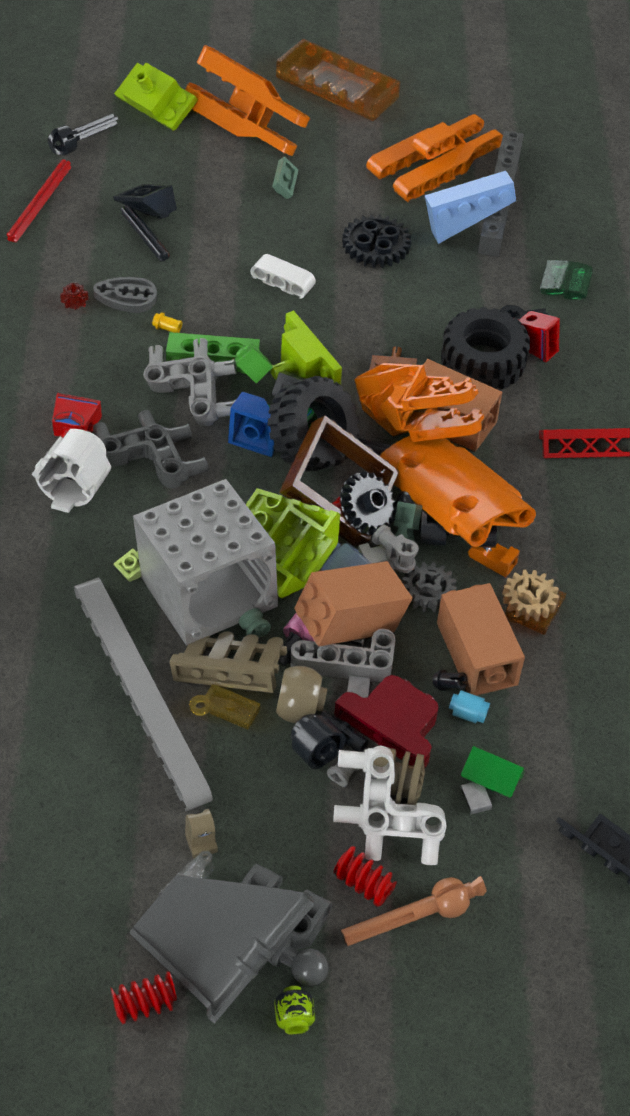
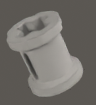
[327,750,360,787]

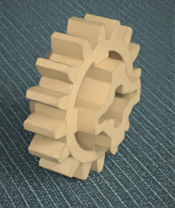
[503,570,559,621]

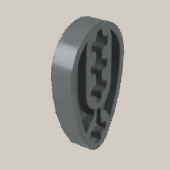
[93,277,157,313]

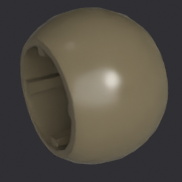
[276,666,327,724]

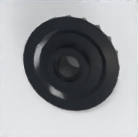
[340,471,397,535]

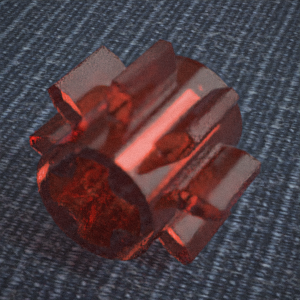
[60,283,89,310]

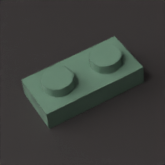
[272,157,298,199]

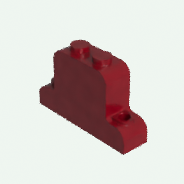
[334,675,438,769]

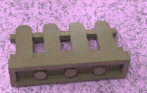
[170,632,287,693]

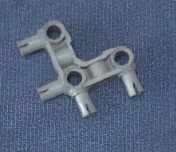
[143,338,237,426]

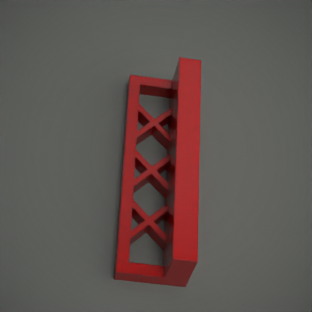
[539,428,630,458]

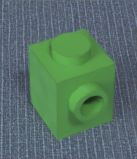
[235,343,273,384]

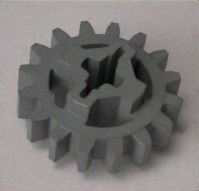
[402,562,457,612]

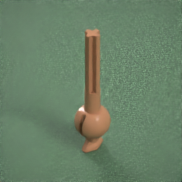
[341,876,487,946]

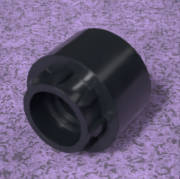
[291,714,345,769]

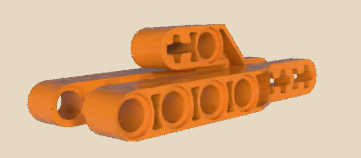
[185,45,310,156]
[366,114,503,202]

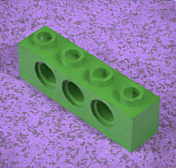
[166,332,260,374]

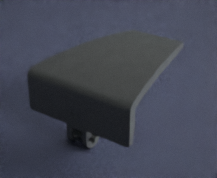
[130,875,314,1024]

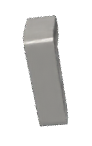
[290,629,395,683]

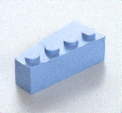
[425,171,516,244]

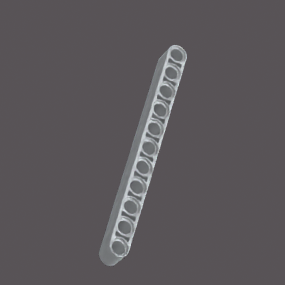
[74,577,213,811]

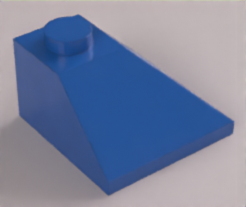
[228,392,274,457]

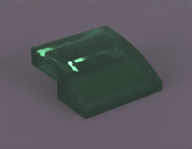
[540,260,593,300]

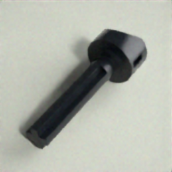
[47,113,118,155]

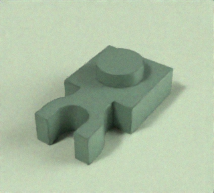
[394,501,422,541]

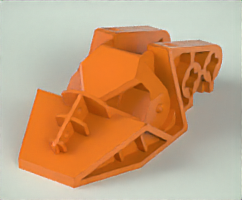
[354,363,484,442]

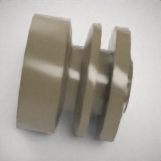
[373,748,425,805]

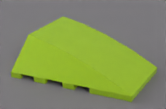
[246,488,340,598]

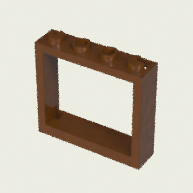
[279,416,399,546]

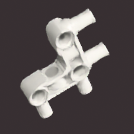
[333,746,446,865]

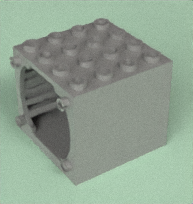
[133,479,278,646]

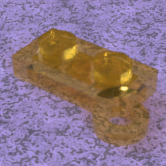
[190,684,260,730]

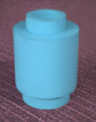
[449,690,490,724]

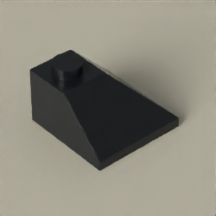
[113,184,177,219]

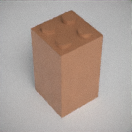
[414,359,502,452]
[294,561,413,647]
[437,583,525,696]

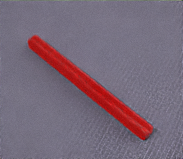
[7,159,71,243]

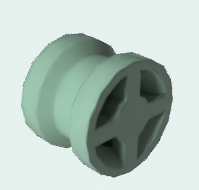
[239,608,271,638]

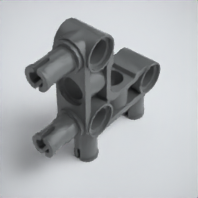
[93,410,208,488]

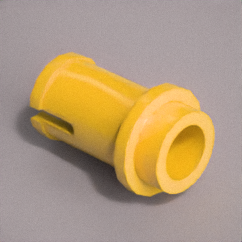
[152,312,183,333]

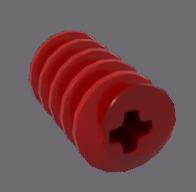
[333,846,397,907]
[110,971,177,1025]

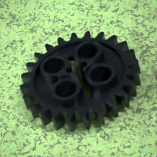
[342,214,411,268]

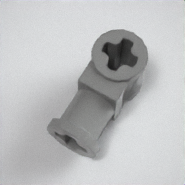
[372,525,418,573]

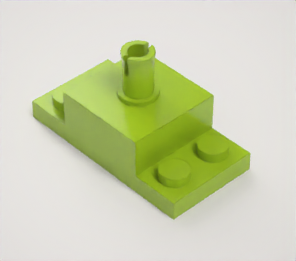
[114,62,198,131]
[270,310,342,385]

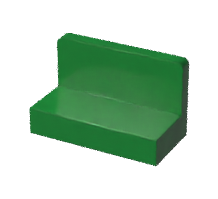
[461,746,525,798]

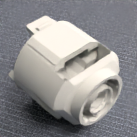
[31,429,111,513]

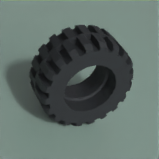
[441,307,530,389]
[268,376,360,472]

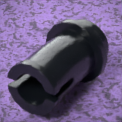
[278,632,303,666]
[432,670,468,691]

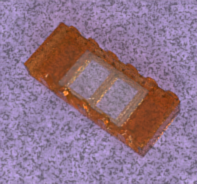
[276,39,400,121]

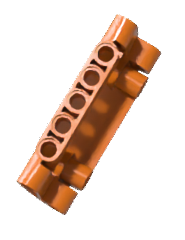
[380,436,536,547]

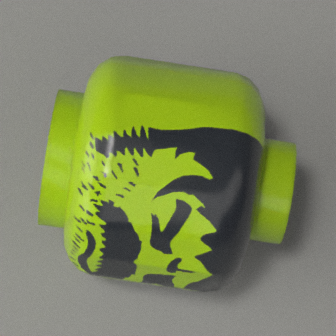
[274,986,315,1034]

